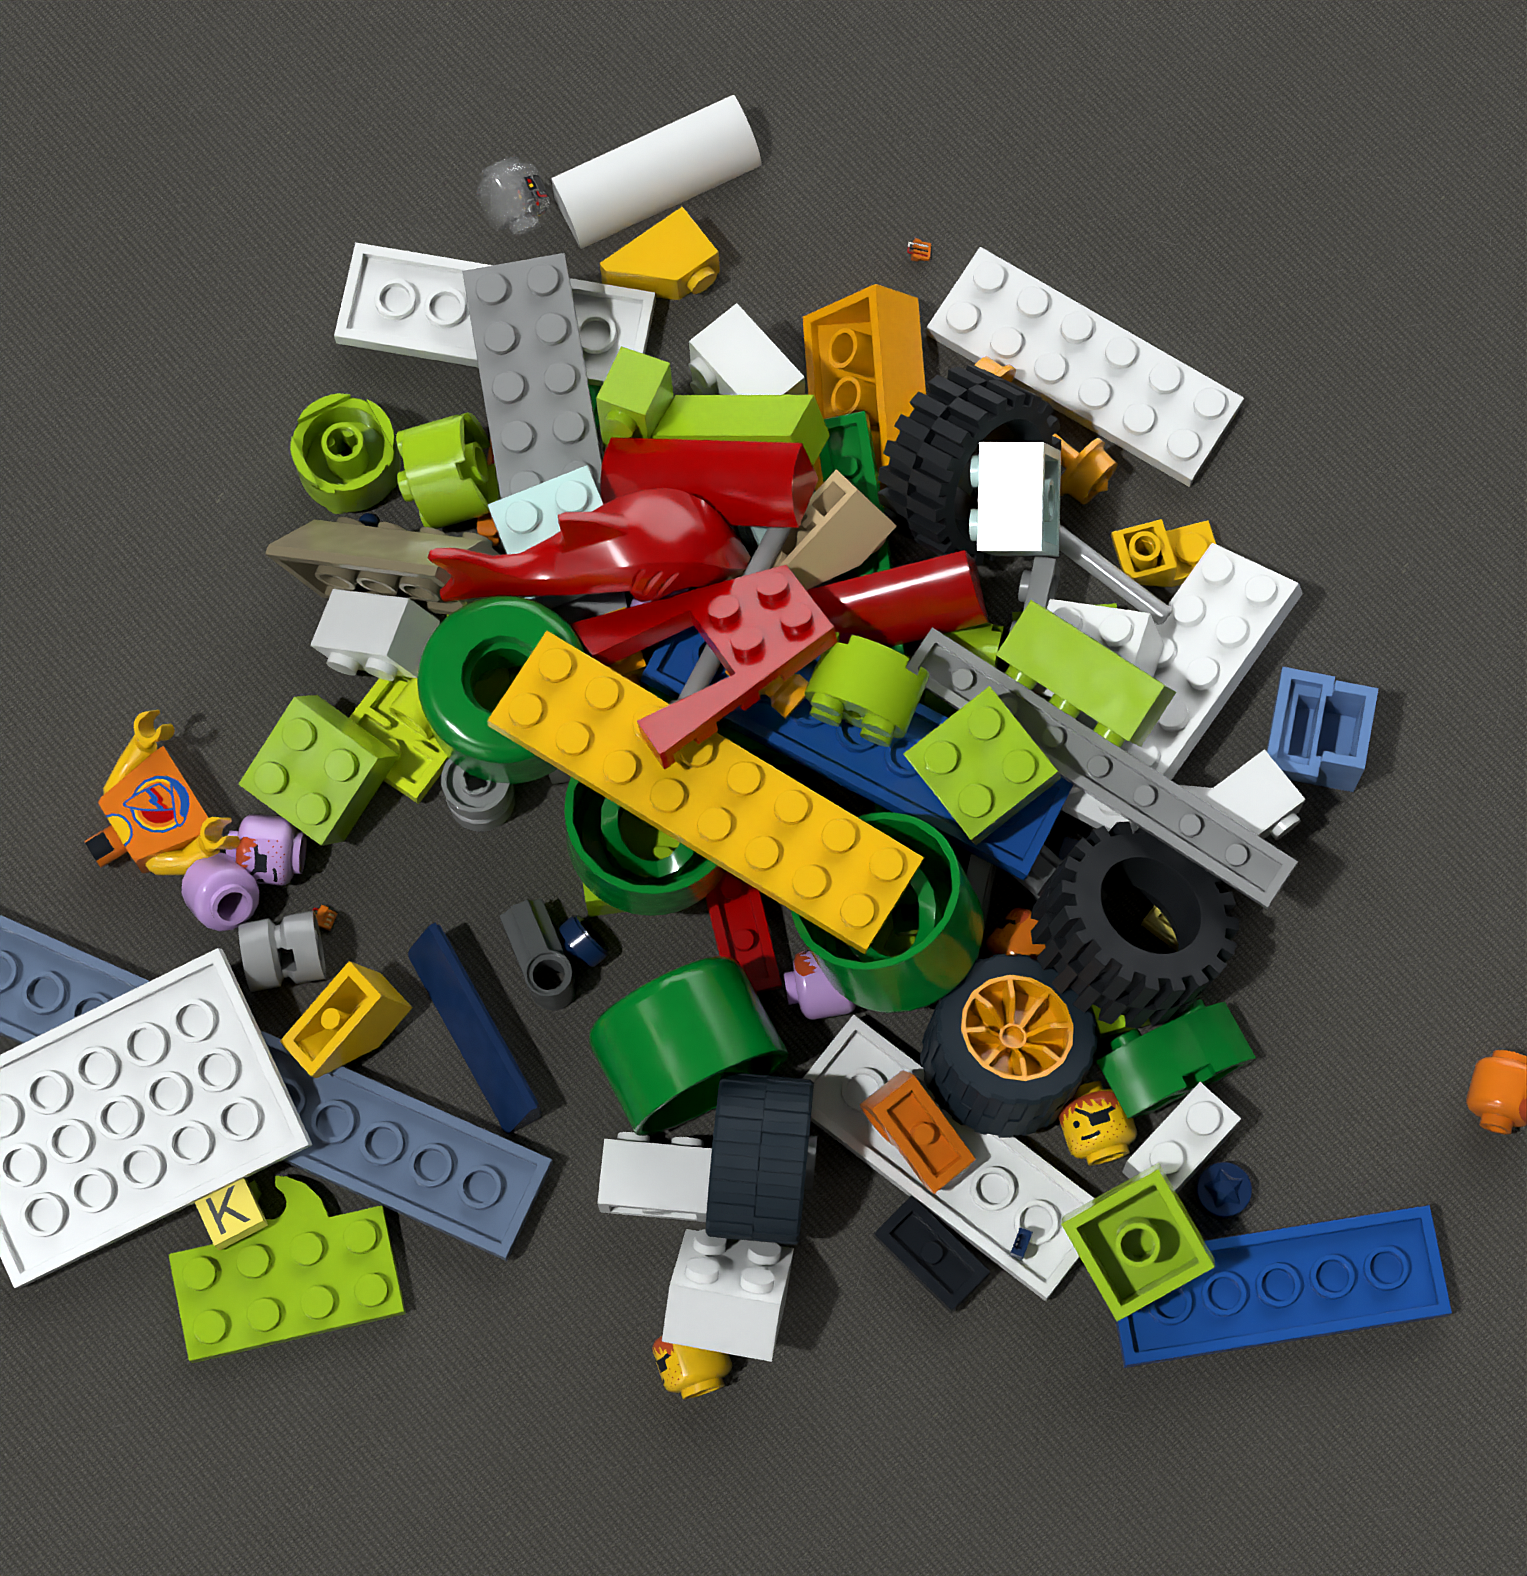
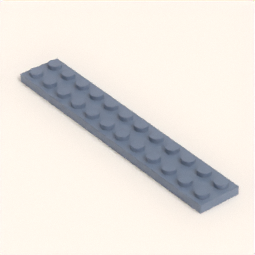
[0,915,553,1261]

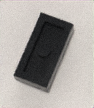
[873,1195,990,1314]

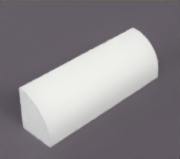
[551,95,762,249]

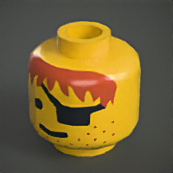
[1058,1081,1137,1166]
[652,1336,732,1400]

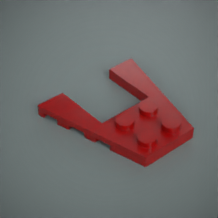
[571,565,837,769]

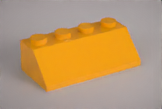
[803,284,926,507]

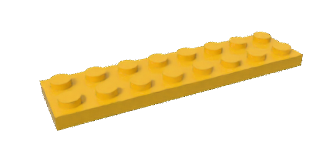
[487,631,924,954]

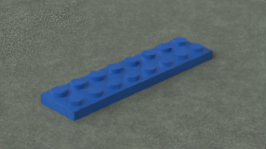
[640,586,1073,880]

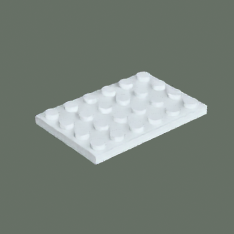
[0,948,313,1288]

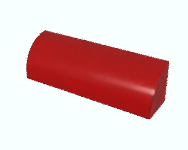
[600,437,818,528]
[806,550,988,647]

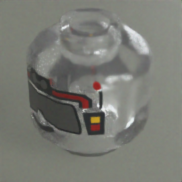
[476,156,550,236]

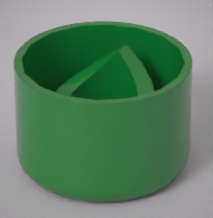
[417,596,585,784]
[564,777,726,916]
[791,812,984,1013]
[589,956,789,1136]

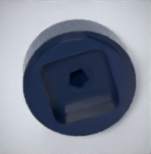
[559,915,609,967]
[1195,1162,1252,1219]

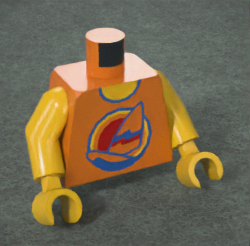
[84,710,240,876]

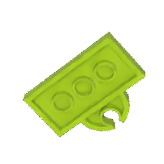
[168,1176,406,1363]

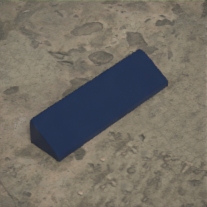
[408,922,542,1134]

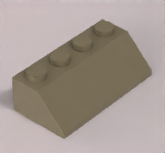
[265,517,500,615]

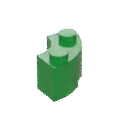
[1097,999,1256,1119]

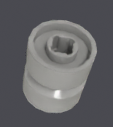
[441,759,515,832]
[238,910,326,992]

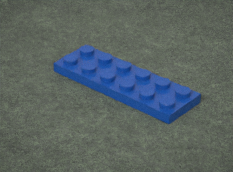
[1115,1205,1452,1368]

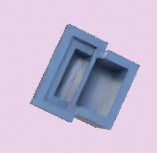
[1266,667,1379,792]

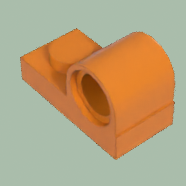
[860,1070,976,1194]

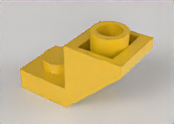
[1111,519,1216,587]

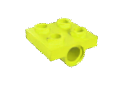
[349,675,449,804]

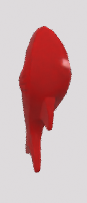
[427,488,751,603]

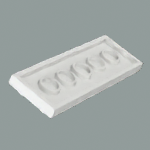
[334,242,656,386]
[926,247,1244,487]
[1061,543,1303,833]
[803,1015,1095,1301]

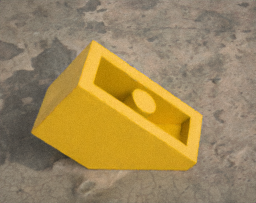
[599,207,720,300]
[280,961,413,1078]

